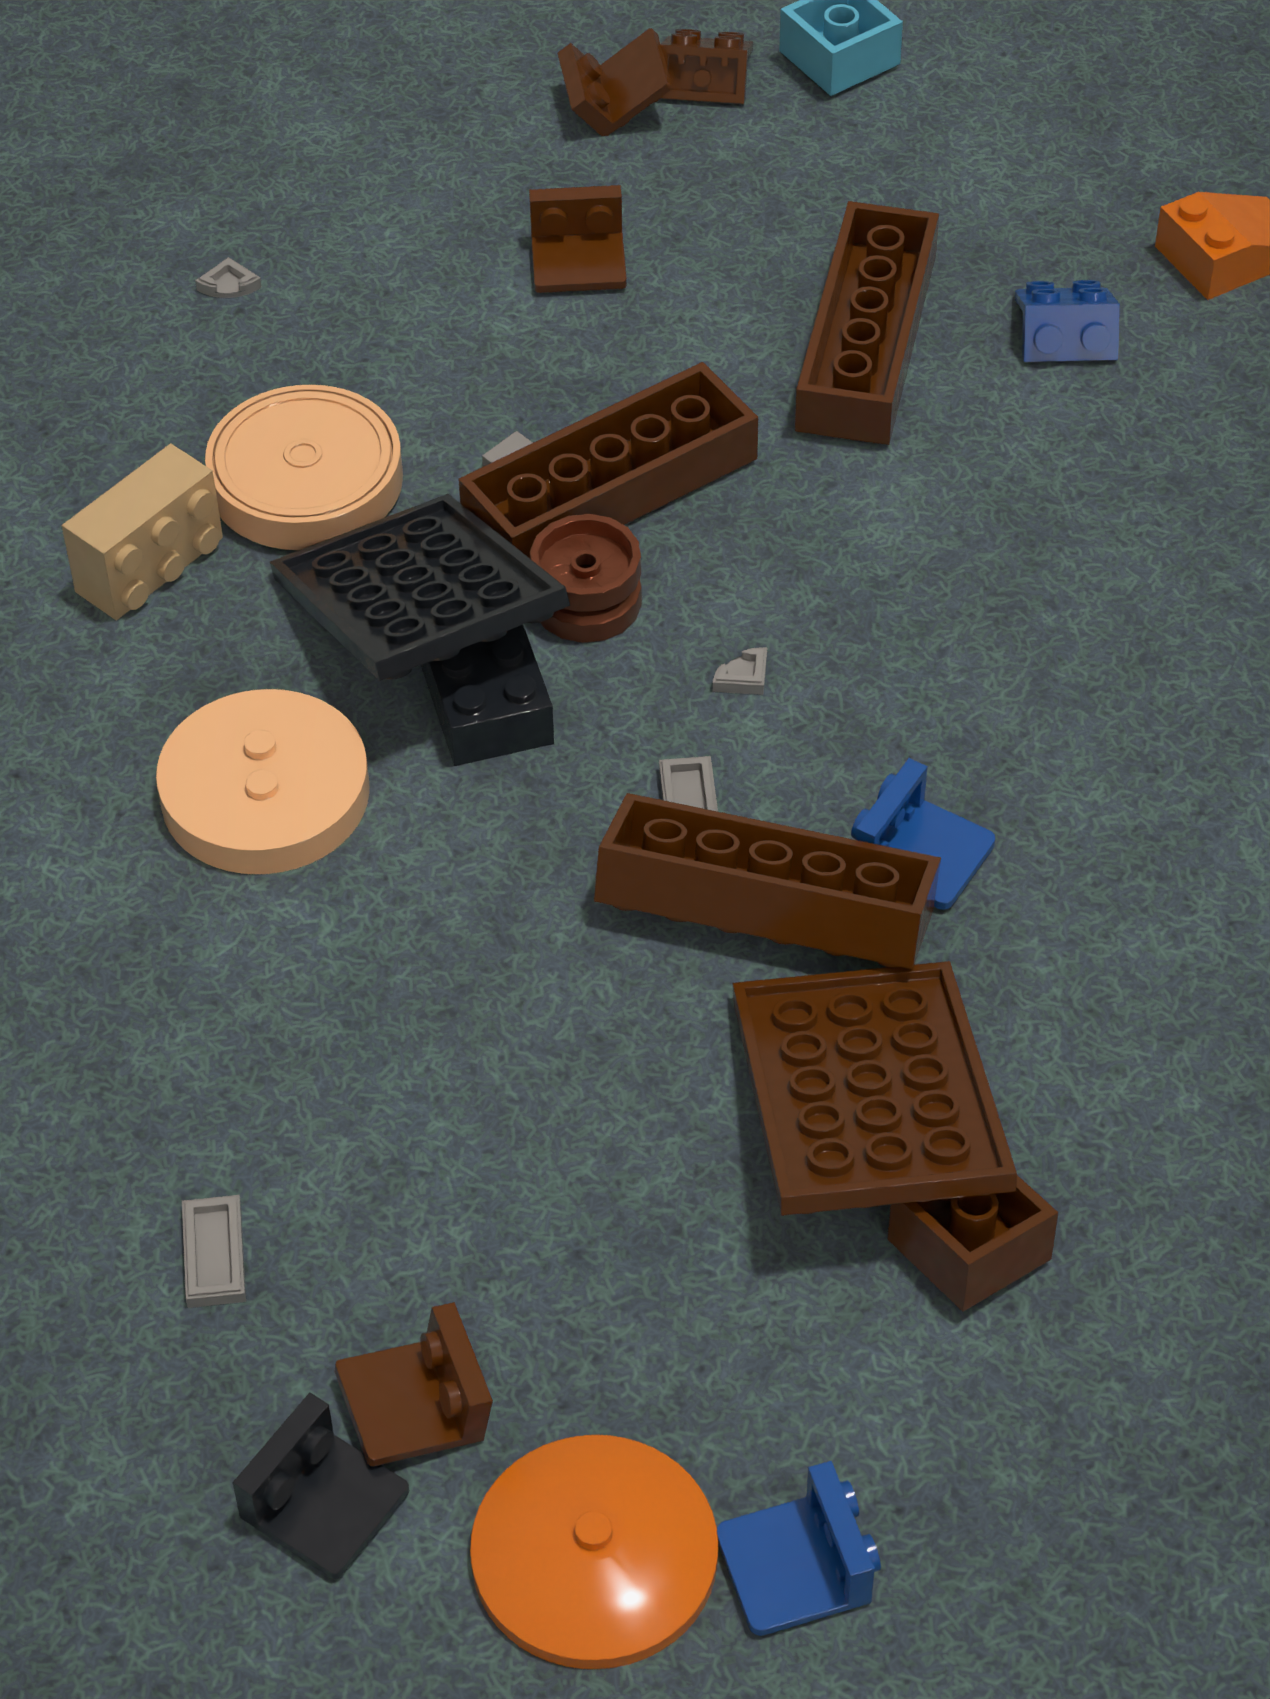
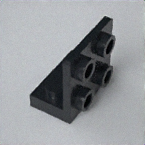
[232,1392,409,1579]

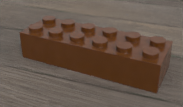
[795,201,939,445]
[458,362,758,558]
[594,793,941,969]

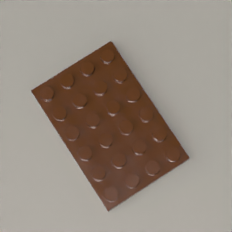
[732,961,1017,1216]

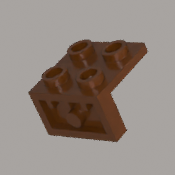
[557,28,672,136]
[661,29,753,104]
[529,185,627,293]
[334,1302,493,1466]

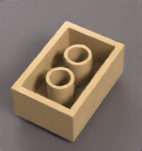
[62,443,223,621]

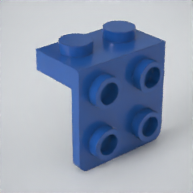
[1015,280,1120,362]
[851,758,995,910]
[717,1460,881,1636]

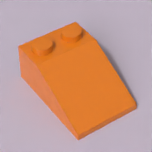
[1155,192,1270,300]

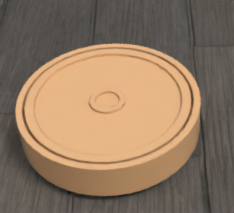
[205,385,403,550]
[156,689,369,874]

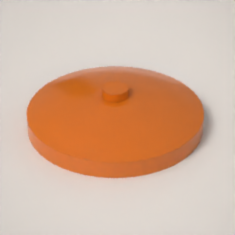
[470,1435,718,1669]

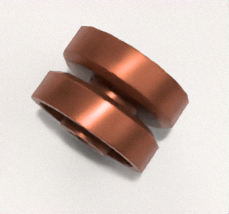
[530,514,642,643]

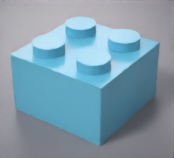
[779,0,903,96]

